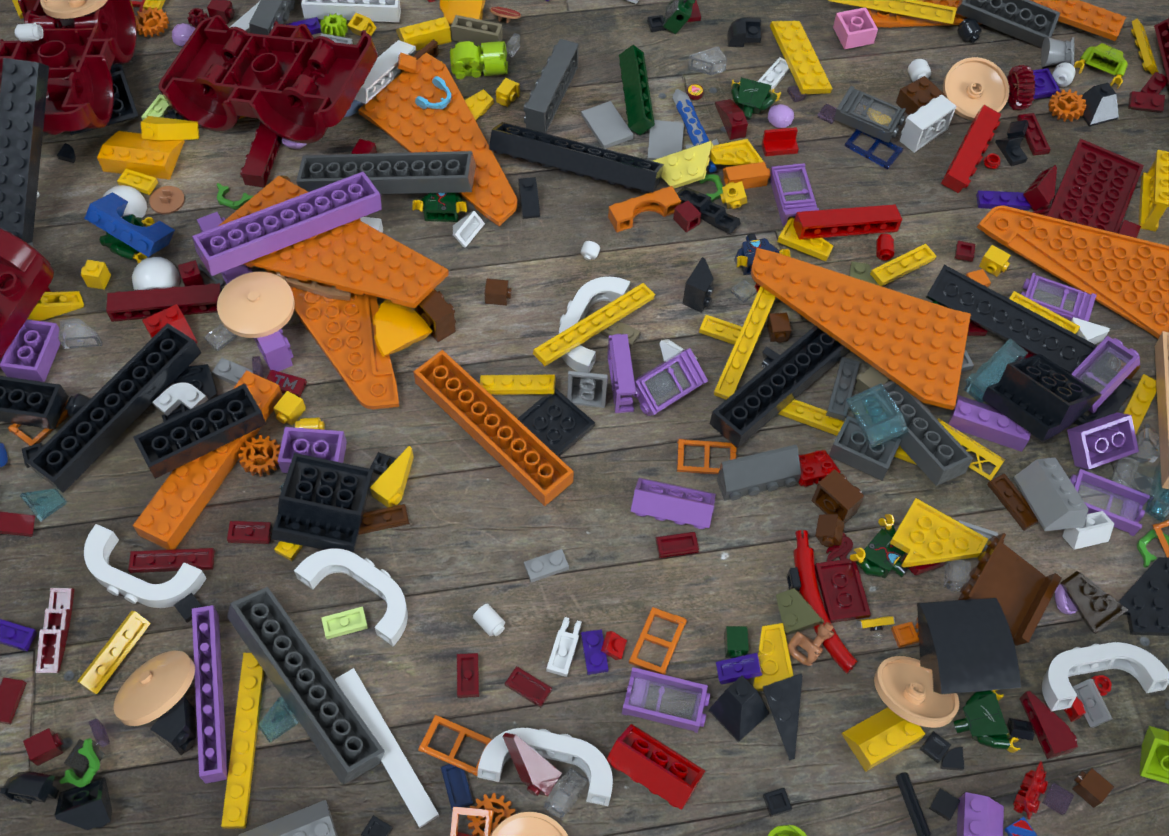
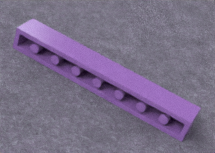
[192,605,228,784]

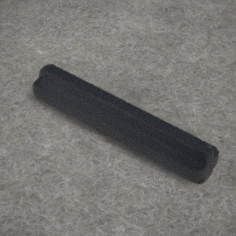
[896,772,931,836]

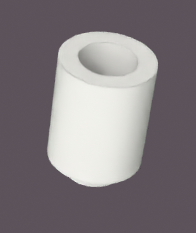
[473,604,505,636]

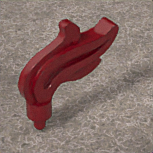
[826,532,853,562]

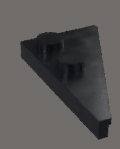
[762,673,803,761]

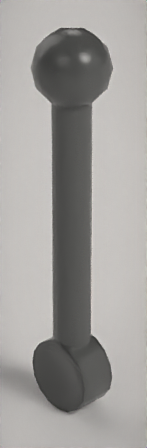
[198,263,224,287]

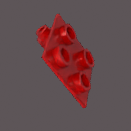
[798,450,840,487]
[1013,761,1048,820]

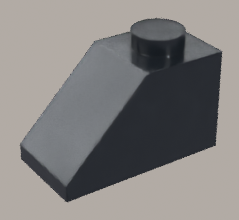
[518,177,540,219]

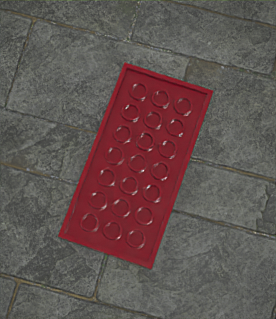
[1047,138,1144,233]

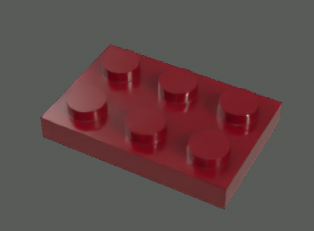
[815,559,871,623]

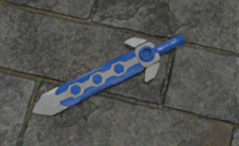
[672,89,719,172]

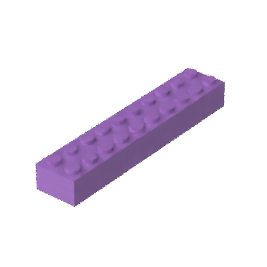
[192,172,382,276]
[197,212,294,372]

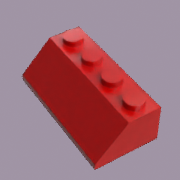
[606,724,705,810]

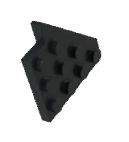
[1118,557,1169,636]

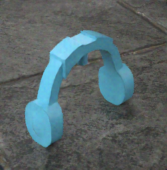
[415,76,451,109]

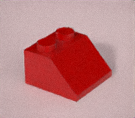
[142,304,198,343]

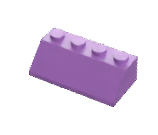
[948,395,1031,452]
[631,478,716,529]
[957,792,1004,836]

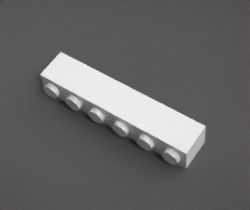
[301,0,401,22]
[354,40,416,104]

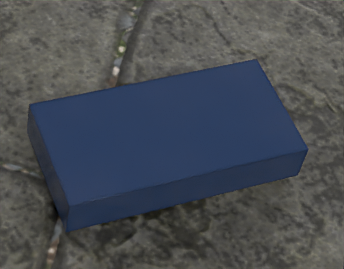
[441,760,474,811]

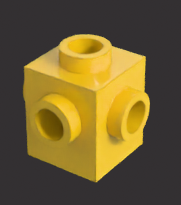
[720,181,747,209]

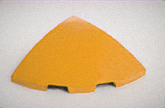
[440,0,486,25]
[373,299,433,357]

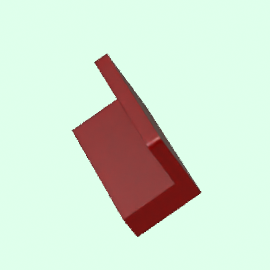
[762,127,799,156]

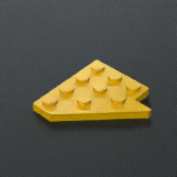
[890,498,988,567]

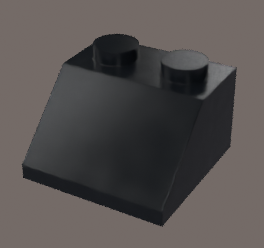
[682,257,714,313]
[150,695,196,756]

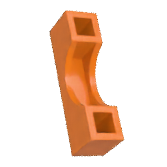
[608,186,681,233]

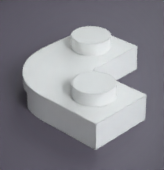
[152,383,208,416]

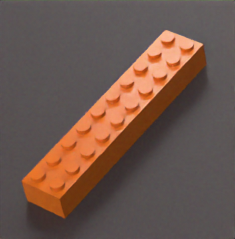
[413,350,574,506]
[133,370,283,550]

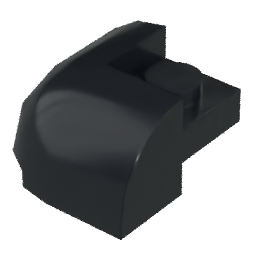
[727,17,761,47]
[0,771,59,804]

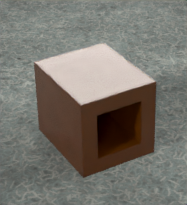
[484,278,512,306]
[767,312,791,342]
[815,514,845,547]
[1072,768,1114,808]

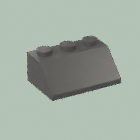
[829,415,901,480]

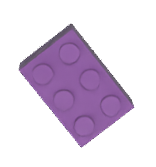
[0,319,64,382]
[1067,413,1139,470]
[278,427,347,473]

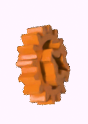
[135,7,169,37]
[1048,89,1086,122]
[238,435,281,477]
[467,793,516,836]

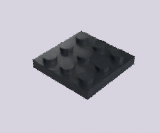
[517,388,595,457]

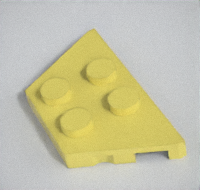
[653,141,713,189]

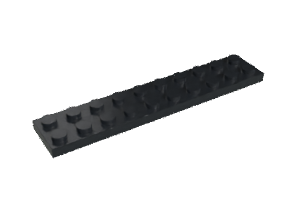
[926,264,1112,387]

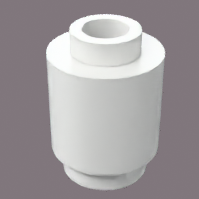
[15,23,43,42]

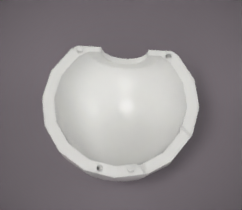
[103,185,147,218]
[132,257,181,290]

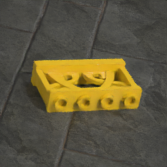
[1138,150,1169,232]

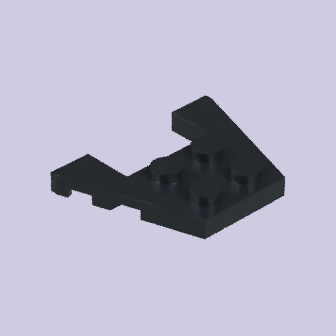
[162,364,219,422]

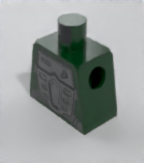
[663,0,695,35]

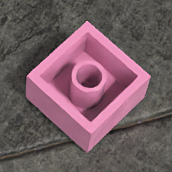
[833,7,878,49]

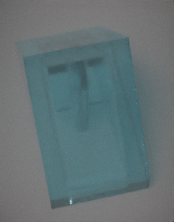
[20,489,67,522]
[258,697,299,742]

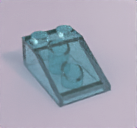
[846,383,908,448]

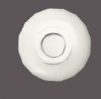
[908,59,931,82]
[1052,62,1076,87]

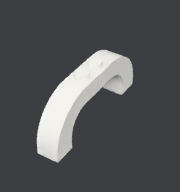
[559,277,630,373]
[84,524,206,608]
[294,549,408,646]
[1042,642,1169,711]
[477,728,613,806]

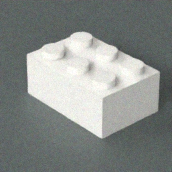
[900,95,957,153]

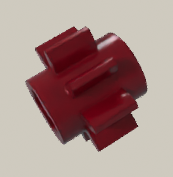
[187,8,208,28]

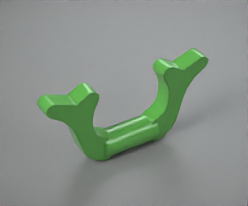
[700,174,723,202]
[217,183,253,209]
[1137,530,1169,568]
[59,738,100,787]

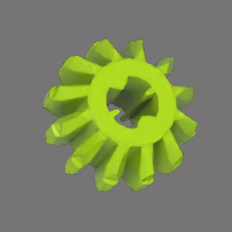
[320,13,348,37]

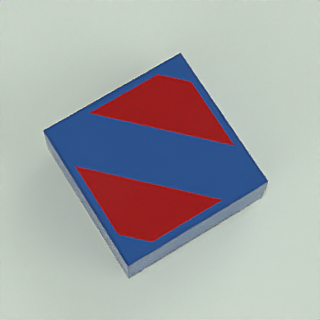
[1004,817,1037,836]

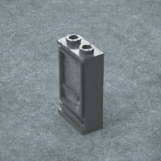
[834,86,906,143]

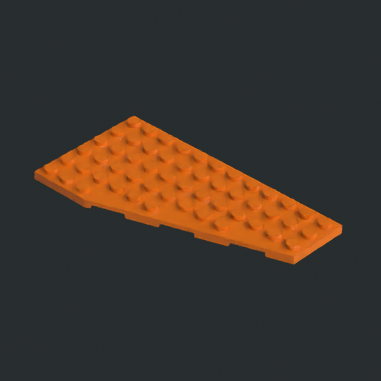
[217,176,449,308]

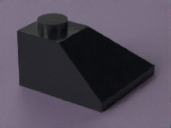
[1082,82,1119,127]
[708,676,769,743]
[55,777,112,830]

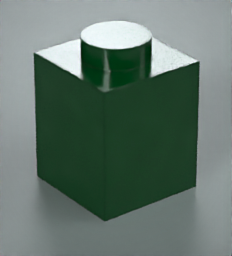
[724,626,749,658]

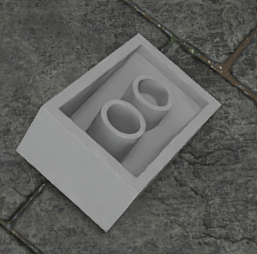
[567,371,608,408]

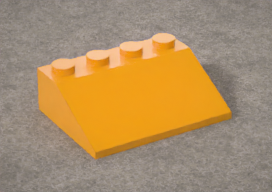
[97,131,185,180]

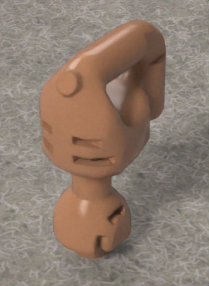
[788,622,834,666]

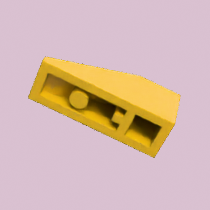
[141,116,199,141]
[27,291,84,321]
[370,446,414,508]

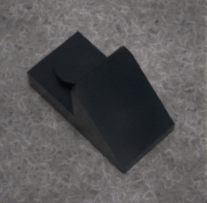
[995,136,1028,166]

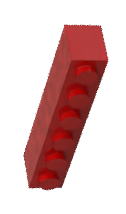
[941,105,1001,193]
[793,204,902,239]

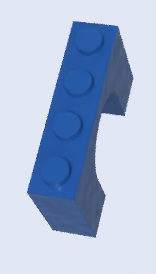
[84,192,175,257]

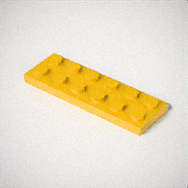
[770,21,833,94]

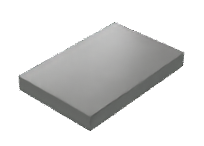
[581,101,633,149]
[647,120,684,161]

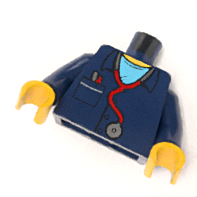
[734,234,791,275]

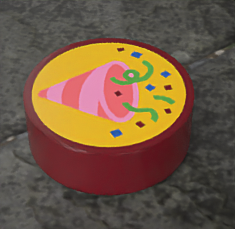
[687,84,704,100]

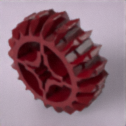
[1007,65,1036,111]

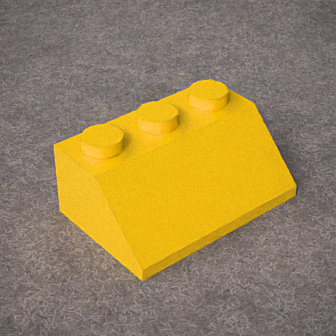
[396,17,452,51]
[841,707,925,772]

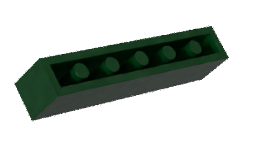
[619,45,655,135]

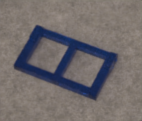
[845,129,904,170]

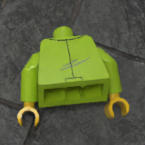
[1074,43,1128,89]

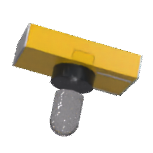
[856,616,895,646]

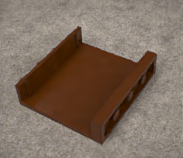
[958,533,1062,646]

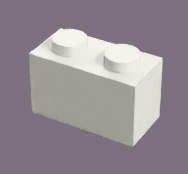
[1063,511,1114,550]

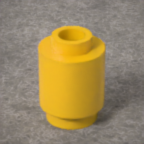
[295,417,325,430]

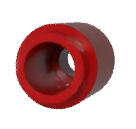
[876,234,894,261]

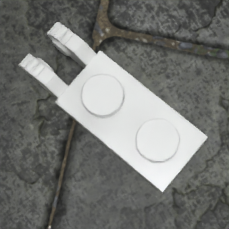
[546,617,582,677]

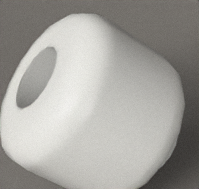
[581,241,600,260]

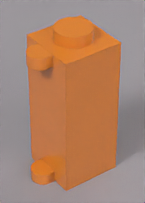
[723,162,771,189]

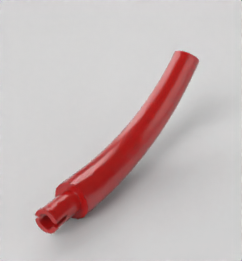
[793,530,858,674]

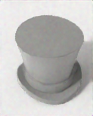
[1041,37,1075,67]

